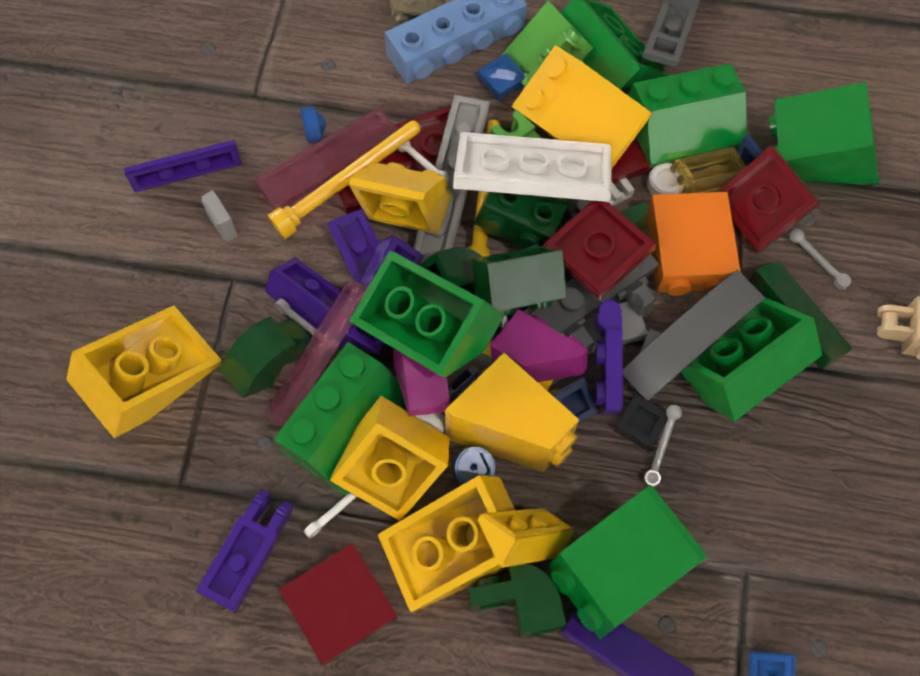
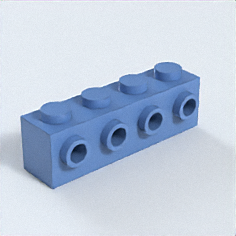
[384,0,527,84]

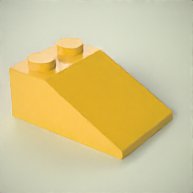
[512,45,652,169]
[66,305,222,439]
[377,475,515,613]

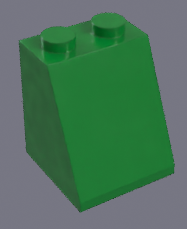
[769,82,879,184]
[547,485,708,639]

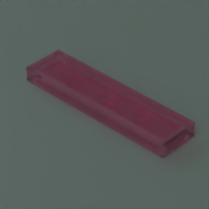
[255,107,398,210]
[265,281,368,428]

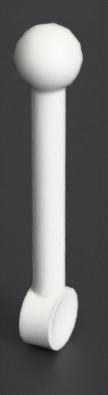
[397,141,449,182]
[304,493,357,539]

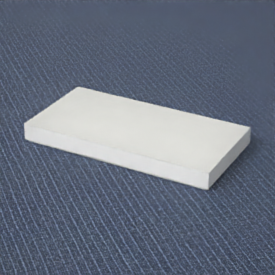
[453,132,612,202]

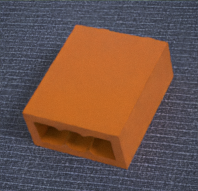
[647,192,741,296]

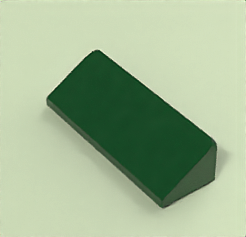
[749,261,852,370]

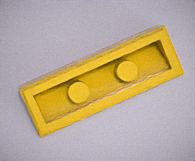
[478,508,574,567]

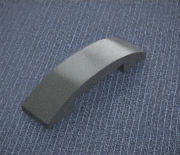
[642,0,700,68]
[623,270,765,401]

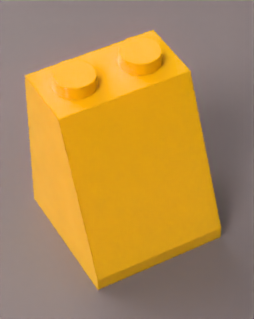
[445,353,579,473]

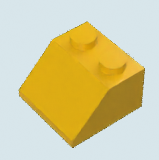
[349,162,452,235]
[330,396,450,521]

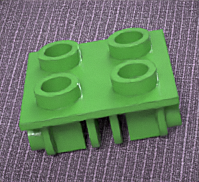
[502,1,593,87]

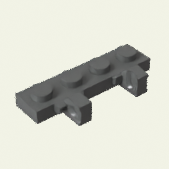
[523,254,659,353]

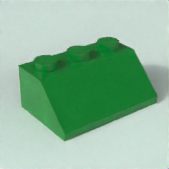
[560,0,670,95]
[628,63,747,168]
[349,250,505,378]
[681,297,822,422]
[274,342,407,496]

